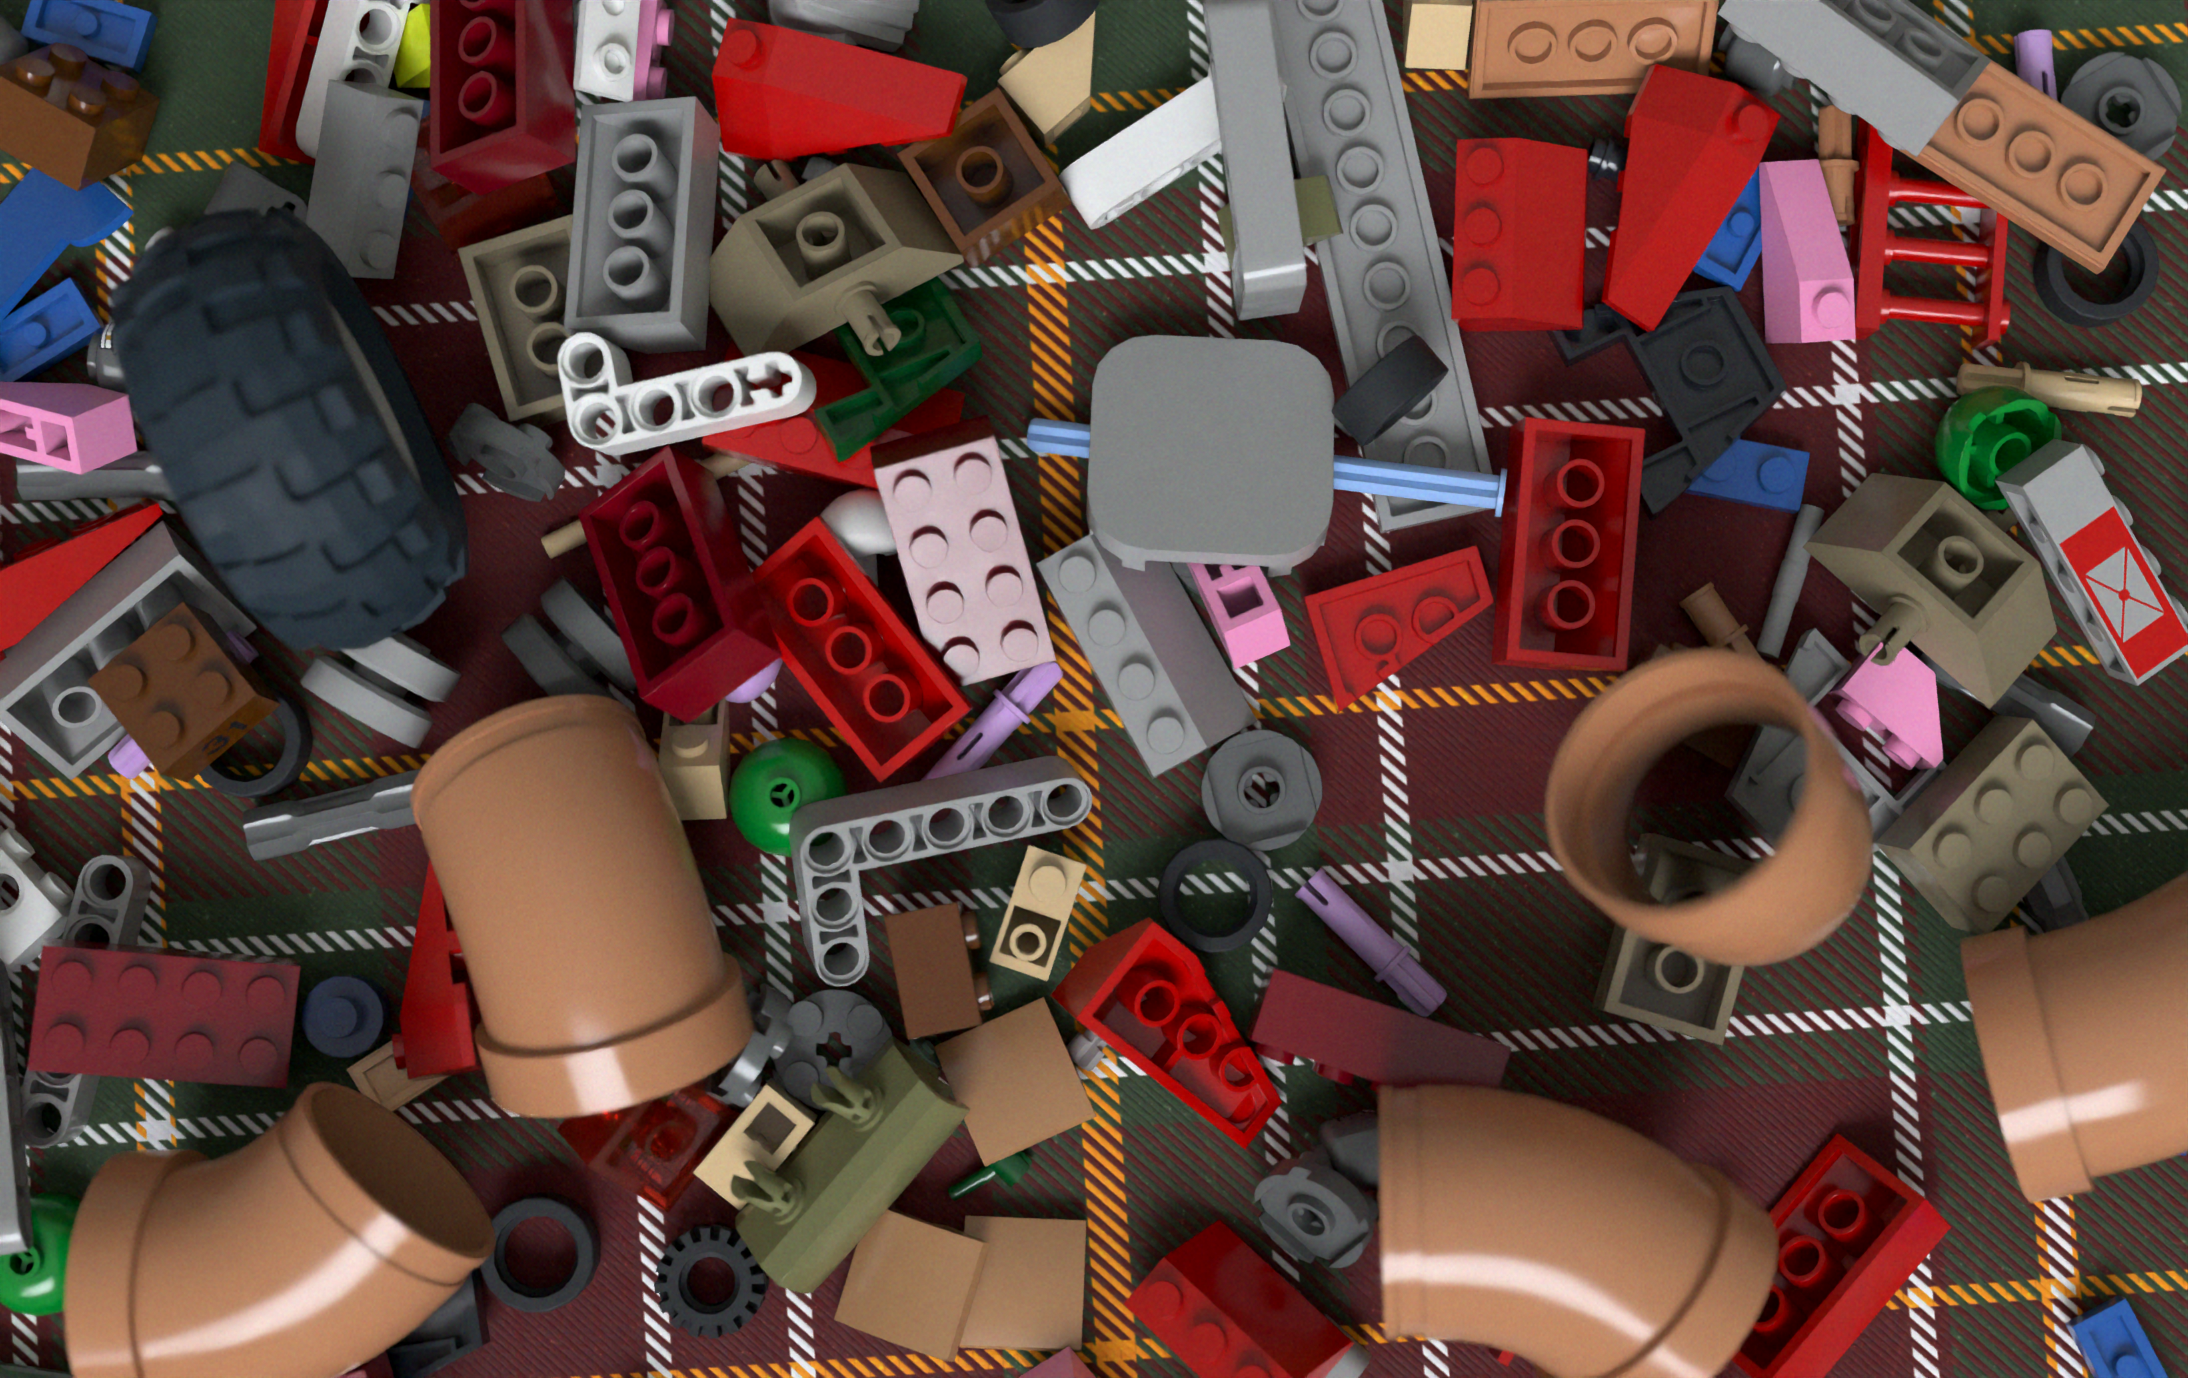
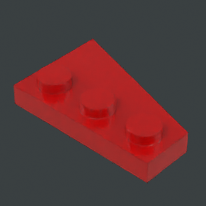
[1302,545,1494,713]

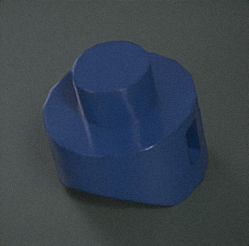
[302,975,390,1057]

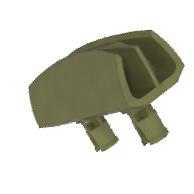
[730,1035,970,1293]

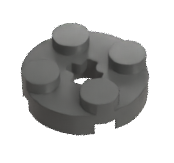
[2057,52,2181,161]
[445,403,566,502]
[1201,730,1322,851]
[704,983,793,1108]
[774,989,895,1111]
[1254,1151,1379,1268]

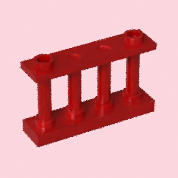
[1847,115,2010,350]

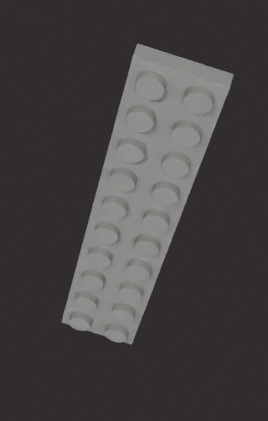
[1268,0,1493,534]

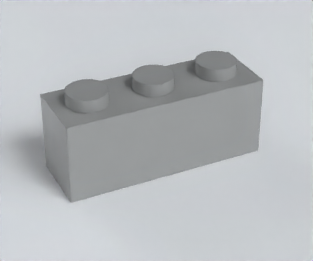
[306,79,424,279]

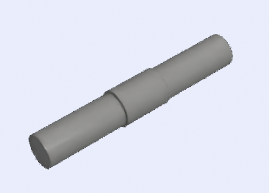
[1756,504,1825,659]

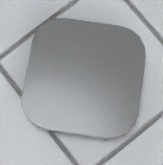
[1086,335,1334,577]

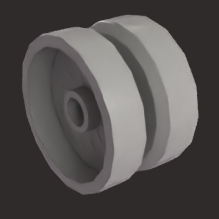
[300,632,462,749]

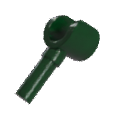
[947,1150,1032,1201]

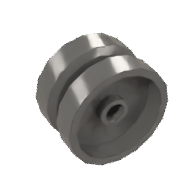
[500,575,638,700]

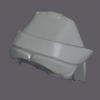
[767,0,920,53]

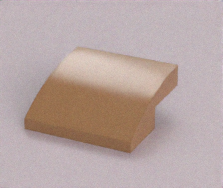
[934,997,1097,1167]
[834,1207,990,1362]
[959,1215,1087,1353]

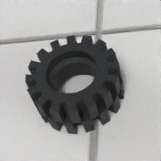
[654,1222,769,1339]

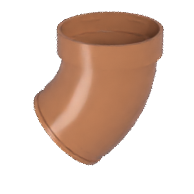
[1546,650,1873,966]
[410,694,754,1117]
[1960,870,2188,1203]
[65,1082,496,1378]
[1379,1085,1778,1378]

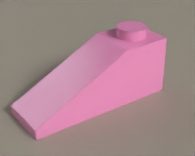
[1759,159,1856,343]
[0,382,137,475]
[1186,563,1291,669]

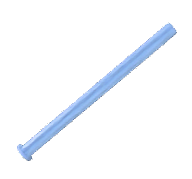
[1027,418,1507,517]

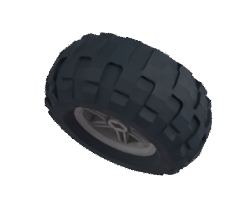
[110,208,470,651]

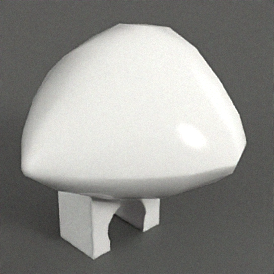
[820,487,898,587]

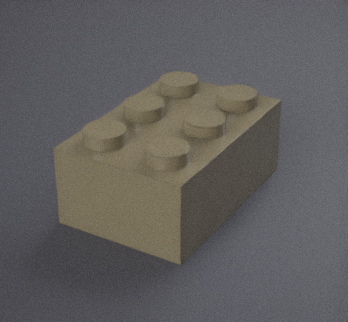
[458,214,623,428]
[1875,715,2109,934]
[1592,833,1761,1045]

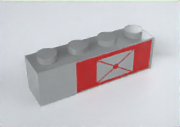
[1995,439,2188,686]

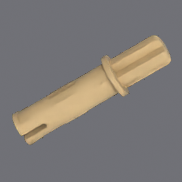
[1956,361,2142,418]

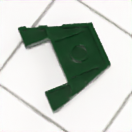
[814,276,983,462]

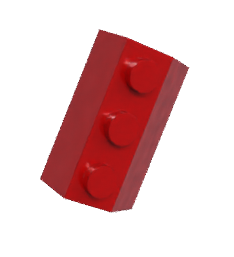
[1451,137,1589,332]
[1123,1219,1354,1378]

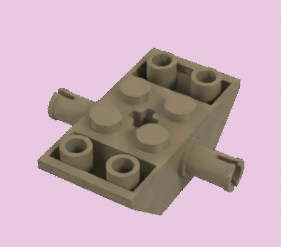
[709,160,964,358]
[1803,473,2057,709]

